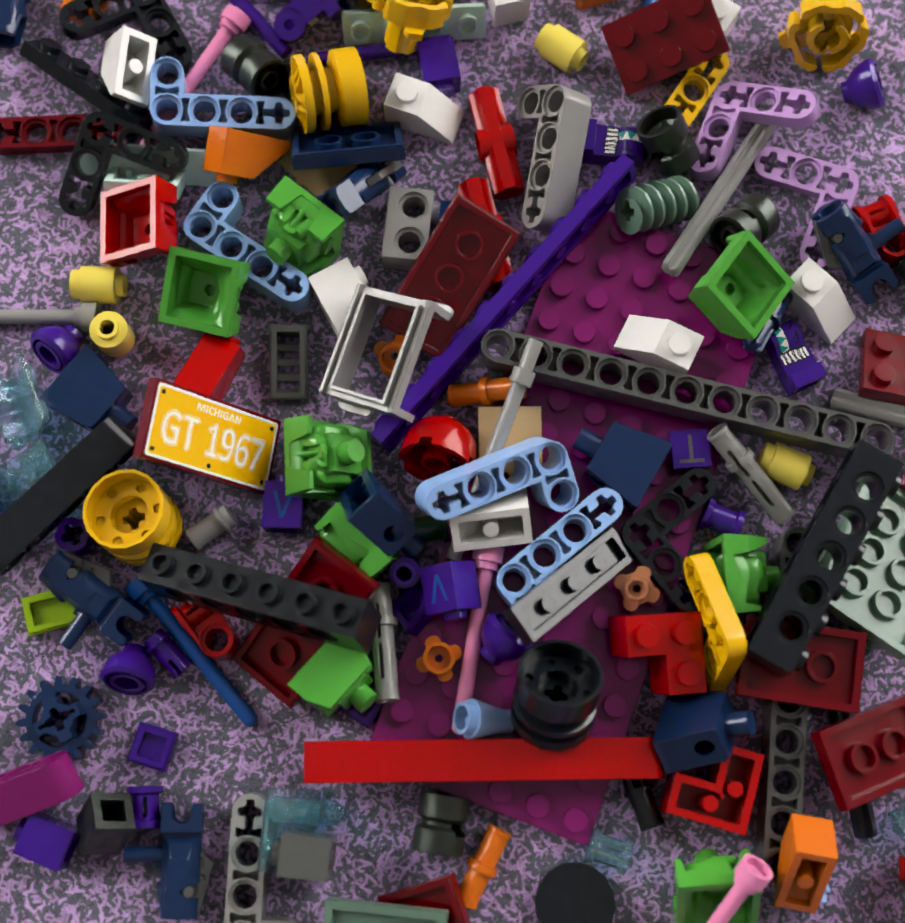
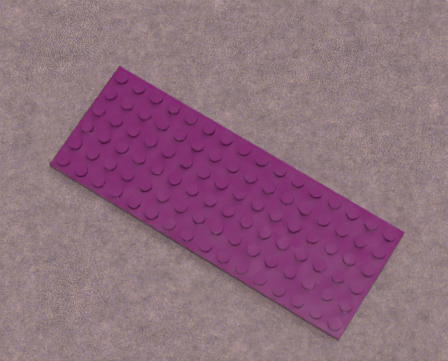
[370,200,756,846]

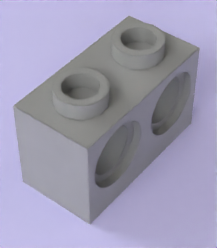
[381,186,441,271]

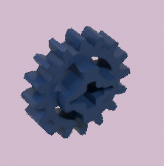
[16,676,107,759]

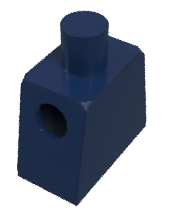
[39,344,138,432]
[572,422,673,513]
[338,468,425,558]
[652,691,756,773]

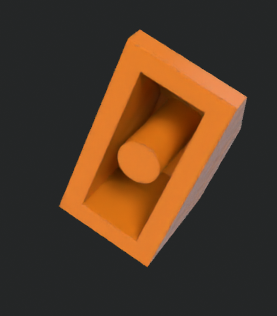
[203,125,291,184]
[774,813,838,914]

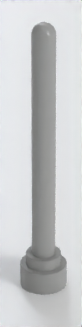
[0,302,102,332]

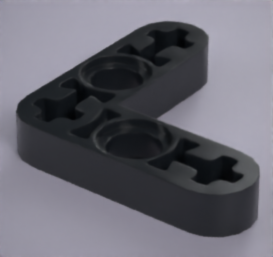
[59,0,193,75]
[59,111,189,216]
[620,468,716,612]

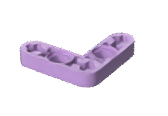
[691,81,820,181]
[754,146,859,270]

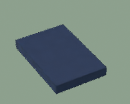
[291,122,406,171]

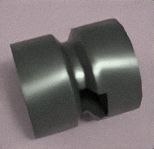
[221,34,289,97]
[636,105,700,177]
[710,193,780,253]
[411,791,471,857]

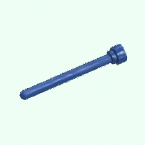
[125,576,258,727]

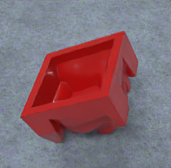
[100,175,178,268]

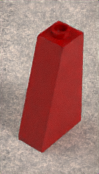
[135,333,246,474]

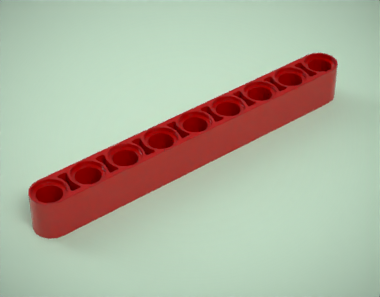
[303,737,664,783]

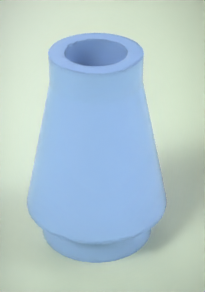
[453,698,514,739]

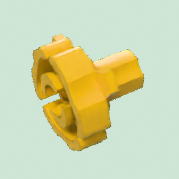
[366,0,454,55]
[778,0,869,73]

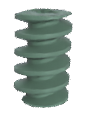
[614,175,699,235]

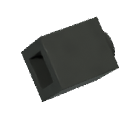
[76,792,136,855]

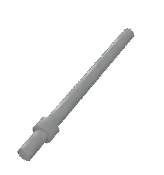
[446,338,543,561]

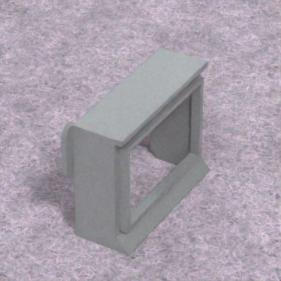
[319,283,454,423]

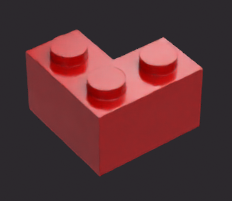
[608,611,707,696]
[659,746,765,836]

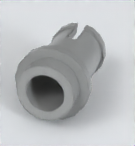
[185,505,237,550]

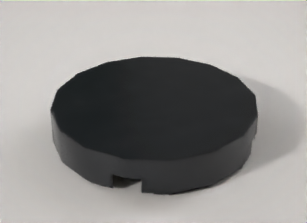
[534,861,616,923]

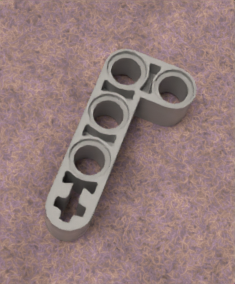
[517,84,592,234]
[224,792,300,923]

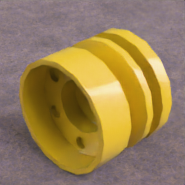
[289,46,369,134]
[82,469,183,566]

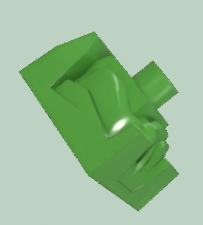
[263,175,345,277]
[688,229,795,339]
[158,246,251,338]
[283,415,372,502]
[314,502,403,580]
[703,533,780,618]
[287,643,378,718]
[672,849,761,923]

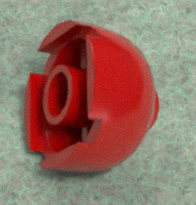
[398,415,477,481]

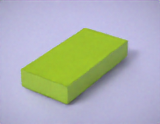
[21,591,76,637]

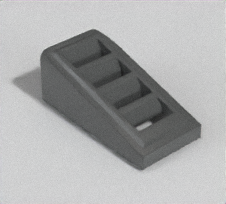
[269,324,308,400]

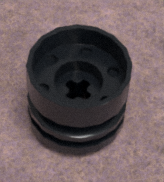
[510,639,604,751]

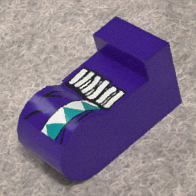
[274,0,344,44]
[582,119,646,168]
[764,320,827,397]

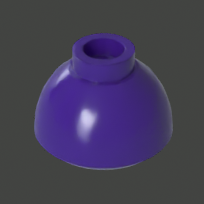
[840,58,885,109]
[30,324,83,374]
[480,612,533,666]
[100,643,156,695]

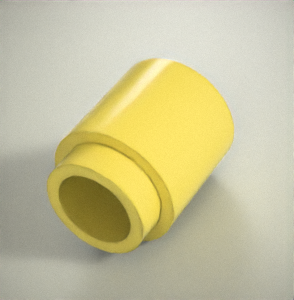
[534,23,589,74]
[69,266,128,304]
[89,311,135,357]
[757,442,816,491]

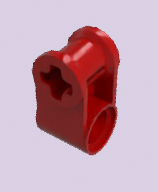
[852,194,905,269]
[171,603,240,661]

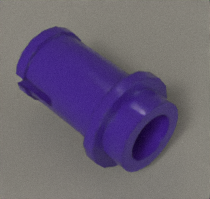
[389,556,421,588]
[143,628,193,679]

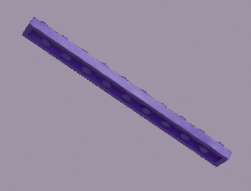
[371,153,637,453]

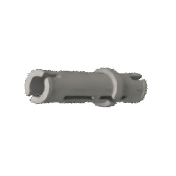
[706,423,795,525]
[370,582,400,704]

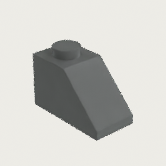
[271,831,338,883]

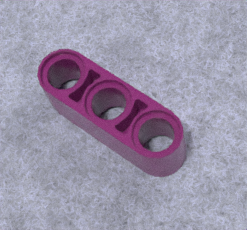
[0,750,85,826]

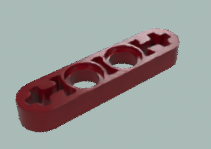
[0,114,128,155]

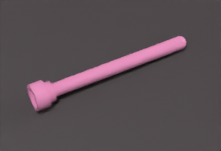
[139,4,251,146]
[452,547,505,735]
[706,854,773,923]

